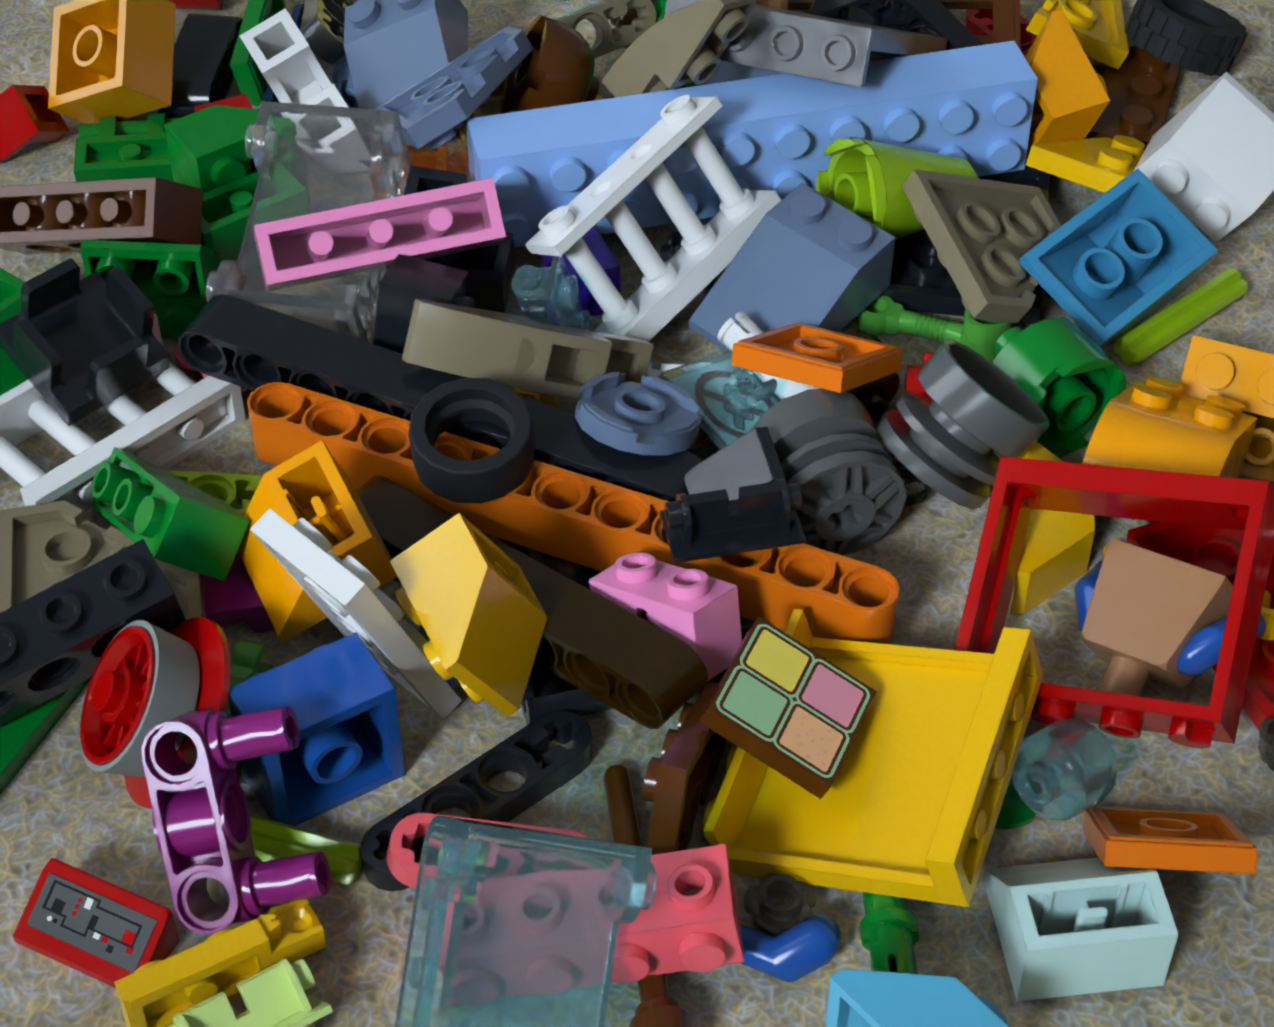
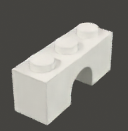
[240,8,376,182]

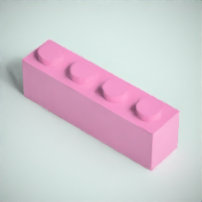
[254,178,506,291]

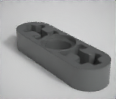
[300,0,353,65]

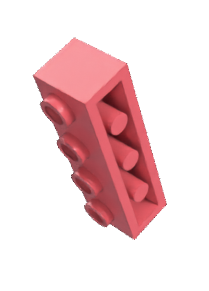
[430,844,744,1006]

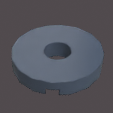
[574,372,702,455]

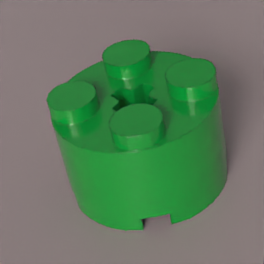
[992,317,1127,458]

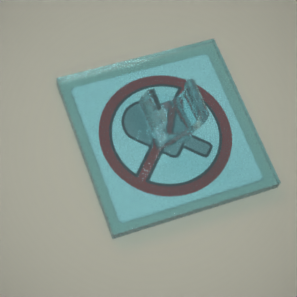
[658,350,781,450]

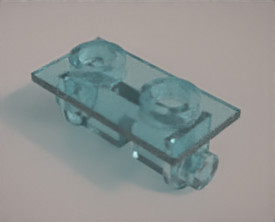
[511,256,592,331]

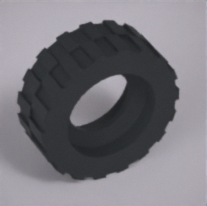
[1125,0,1248,76]

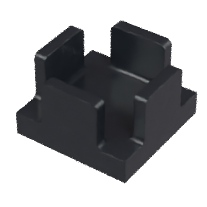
[0,258,171,426]

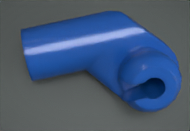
[740,914,841,982]

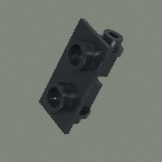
[660,478,806,563]

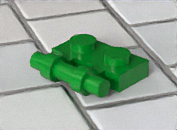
[74,113,182,182]

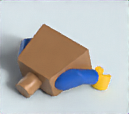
[1074,537,1274,696]

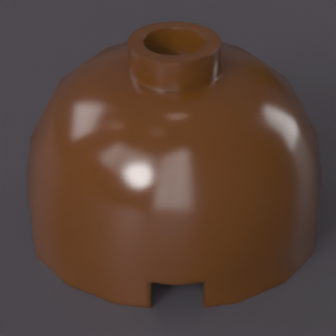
[501,15,600,114]

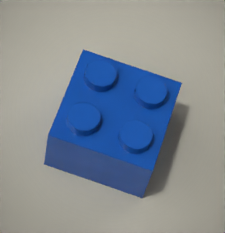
[228,632,405,826]

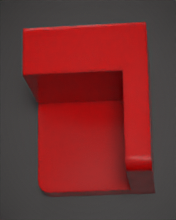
[0,85,70,164]

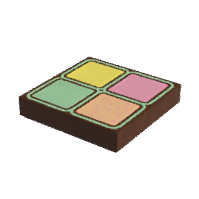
[699,616,877,799]

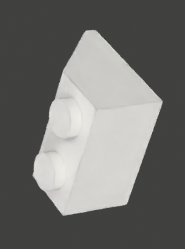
[1134,72,1274,242]

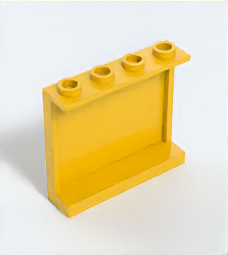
[703,609,1044,907]

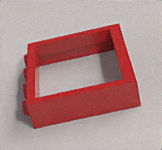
[954,456,1274,749]

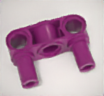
[141,706,331,934]

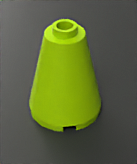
[816,137,979,240]

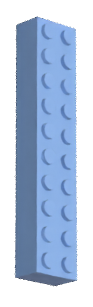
[466,41,1038,247]

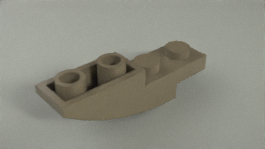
[601,0,758,97]
[402,299,654,399]

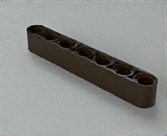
[356,475,708,729]

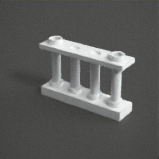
[525,95,781,342]
[0,313,246,519]

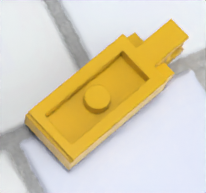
[114,899,327,1027]

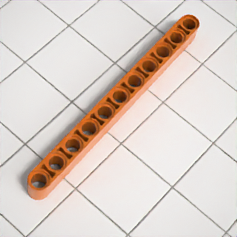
[247,382,900,644]

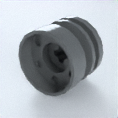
[877,340,1050,510]
[750,389,907,555]

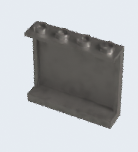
[664,0,948,87]

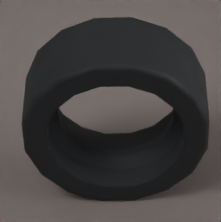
[408,378,535,504]

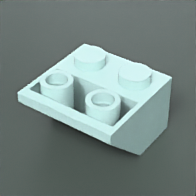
[983,857,1179,1002]

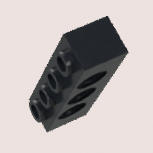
[0,539,186,725]

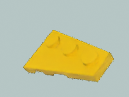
[1026,0,1129,70]

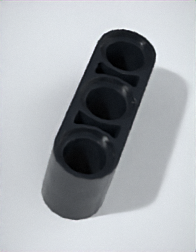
[157,14,243,118]

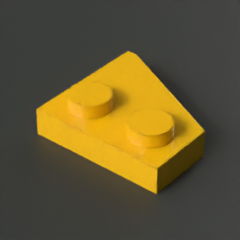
[1025,135,1145,193]

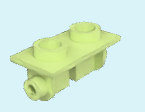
[169,958,333,1027]

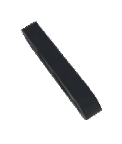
[360,711,592,892]

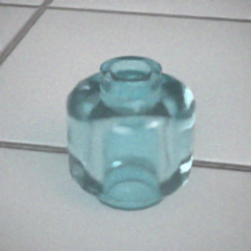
[1012,718,1118,821]

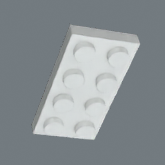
[250,508,462,719]

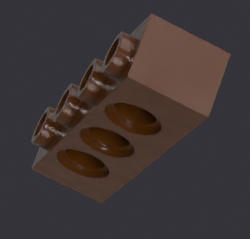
[0,177,203,254]

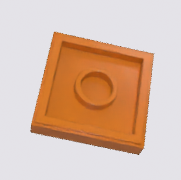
[731,322,903,393]
[1083,806,1258,874]

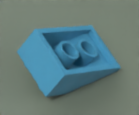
[1018,168,1219,347]

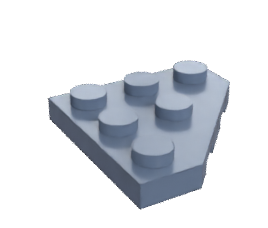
[371,26,533,150]

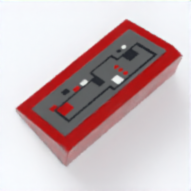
[13,858,180,988]

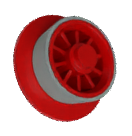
[80,617,232,809]

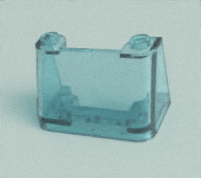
[395,815,656,1027]

